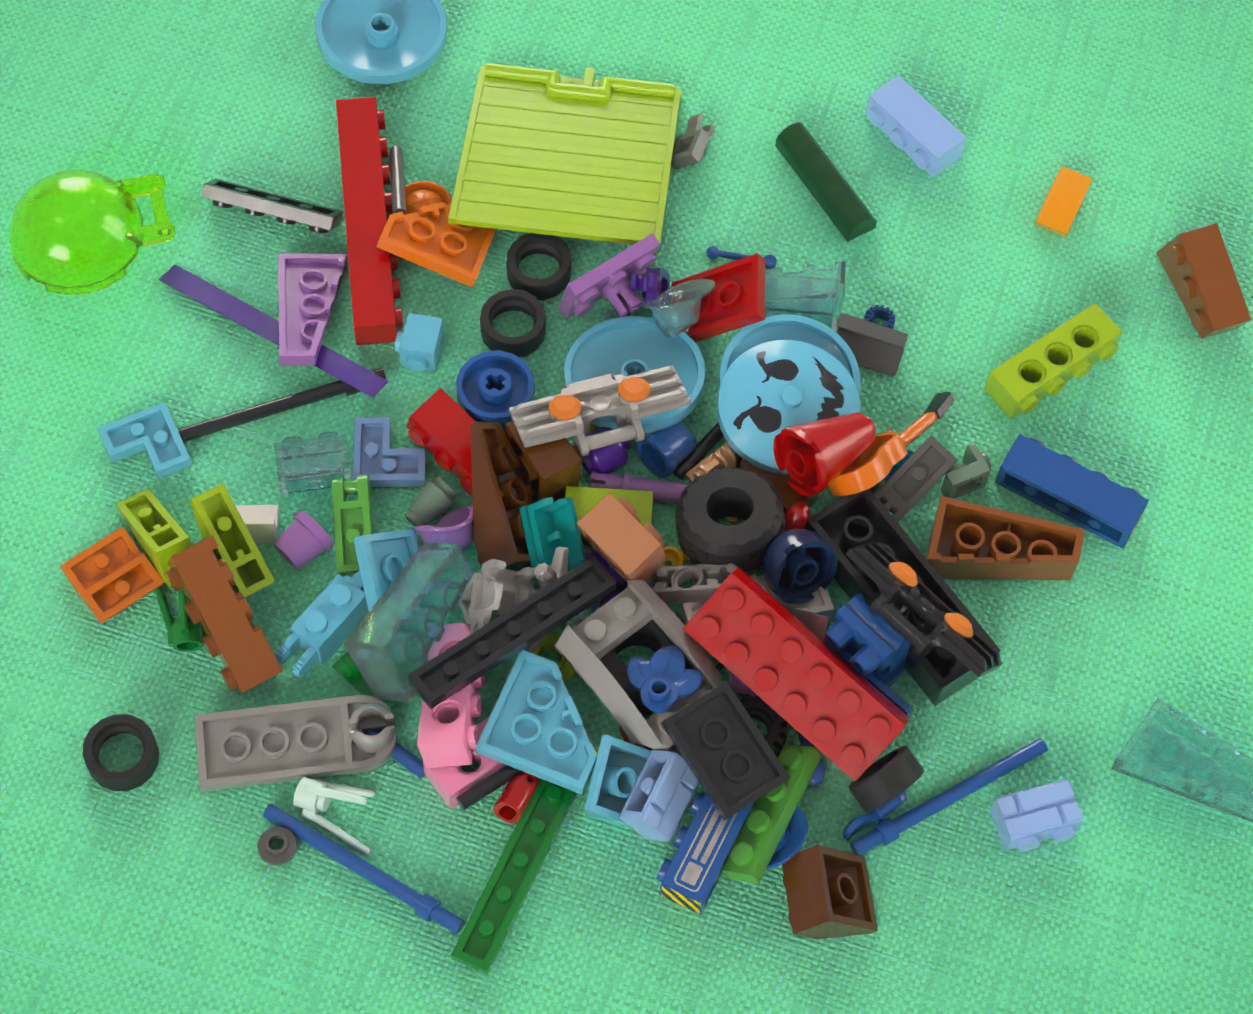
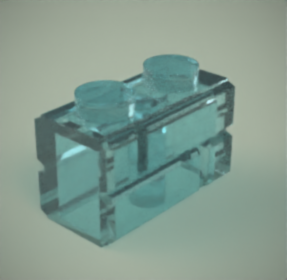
[274,432,352,495]

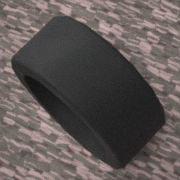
[506,233,571,300]
[480,289,546,357]
[82,714,159,791]
[849,746,924,812]

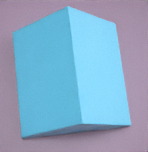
[584,735,651,827]

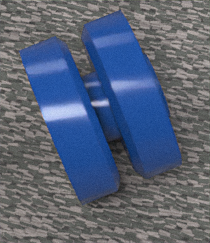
[456,350,535,434]

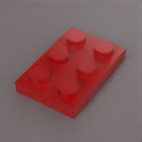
[670,253,765,342]

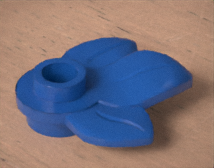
[627,645,703,713]

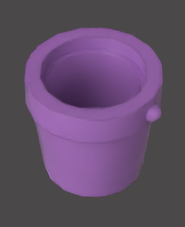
[273,510,334,571]

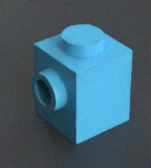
[395,313,444,372]

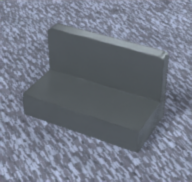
[837,313,908,376]

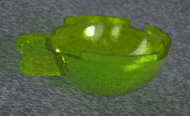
[9,169,176,295]

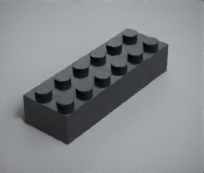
[805,488,1001,706]

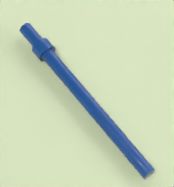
[850,738,1048,856]
[263,804,465,934]

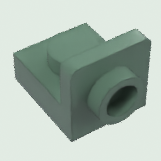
[941,442,991,499]

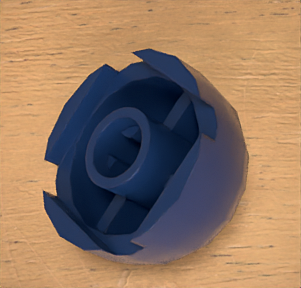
[762,528,838,604]

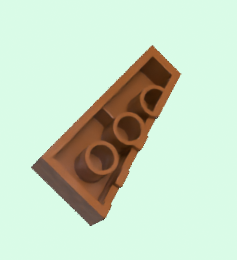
[926,496,1085,580]
[165,535,283,695]

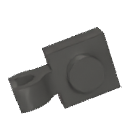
[671,113,714,169]

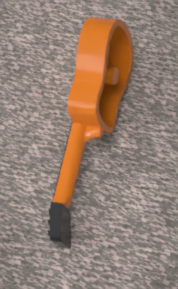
[827,392,954,496]

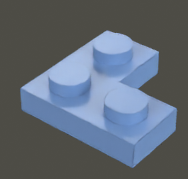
[353,417,426,487]

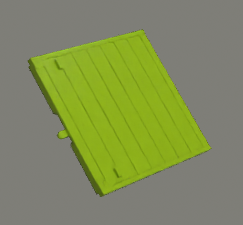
[448,63,681,248]

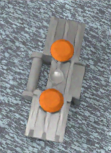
[509,366,691,457]

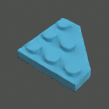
[475,650,597,795]

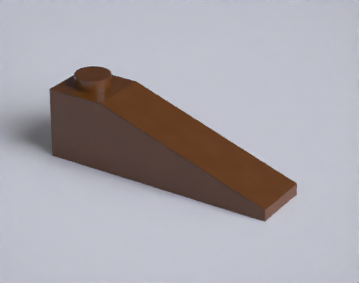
[470,422,536,571]

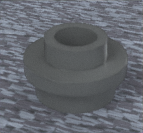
[257,827,297,866]

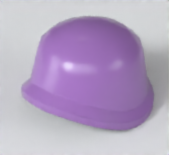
[413,506,474,557]

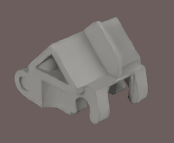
[458,559,540,653]

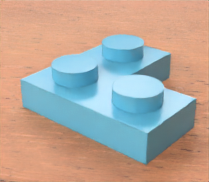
[97,402,192,479]

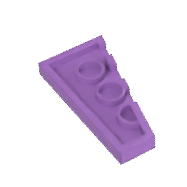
[278,253,347,365]

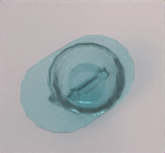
[643,279,715,337]

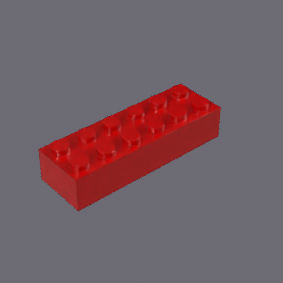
[683,567,909,782]

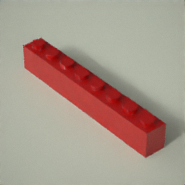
[336,97,404,346]

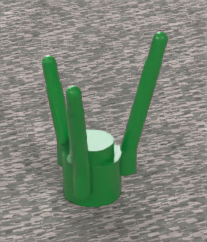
[155,586,207,652]

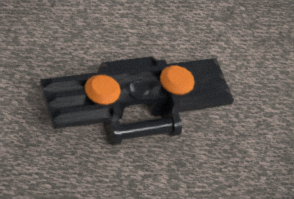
[846,542,1003,677]

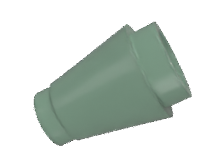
[404,477,457,527]

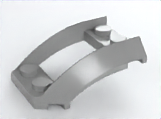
[555,580,722,752]

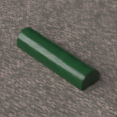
[775,122,877,242]

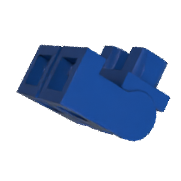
[824,593,910,683]

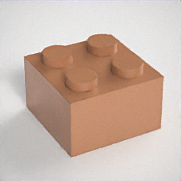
[577,492,667,582]

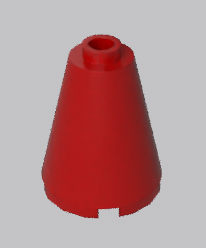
[773,412,876,497]

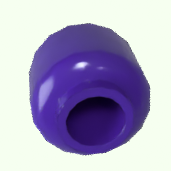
[581,427,631,475]

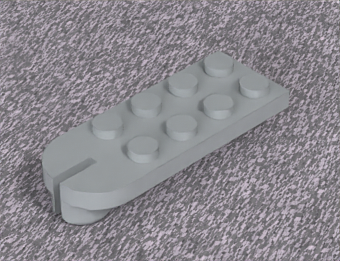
[195,695,397,792]

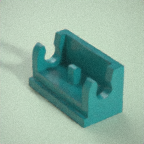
[519,497,586,572]

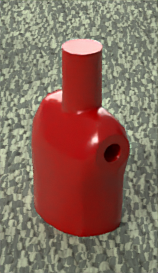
[493,772,539,823]

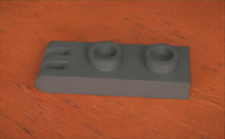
[874,435,958,523]

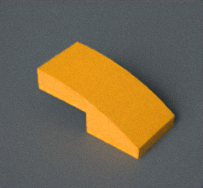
[1035,166,1093,237]

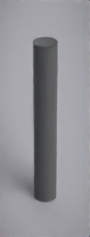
[389,146,406,215]

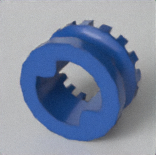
[864,305,895,329]

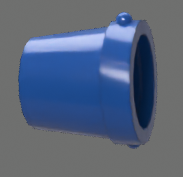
[637,422,696,479]

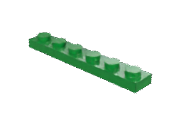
[451,778,577,975]

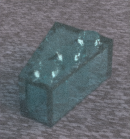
[745,261,846,333]

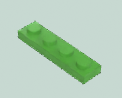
[721,744,821,884]

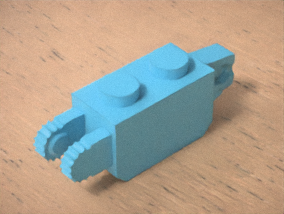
[275,570,369,678]

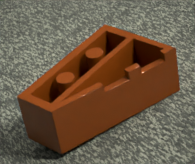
[1156,223,1251,339]

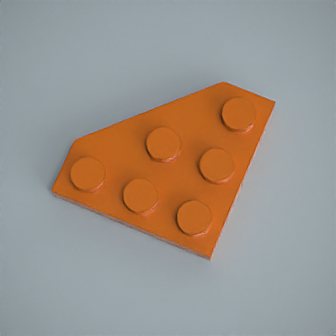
[376,202,496,288]

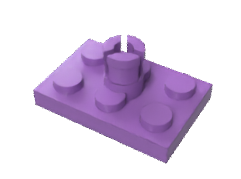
[558,233,661,320]

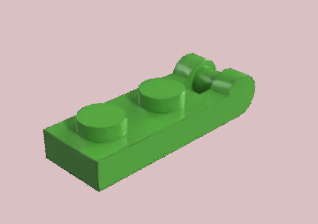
[332,474,373,576]

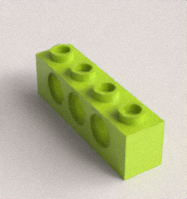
[984,303,1123,419]

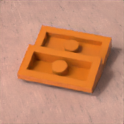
[60,526,164,624]

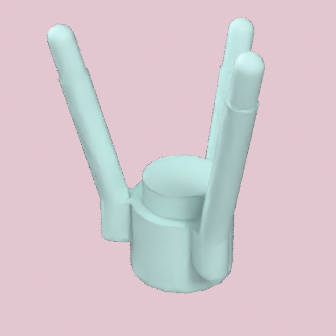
[293,777,375,855]

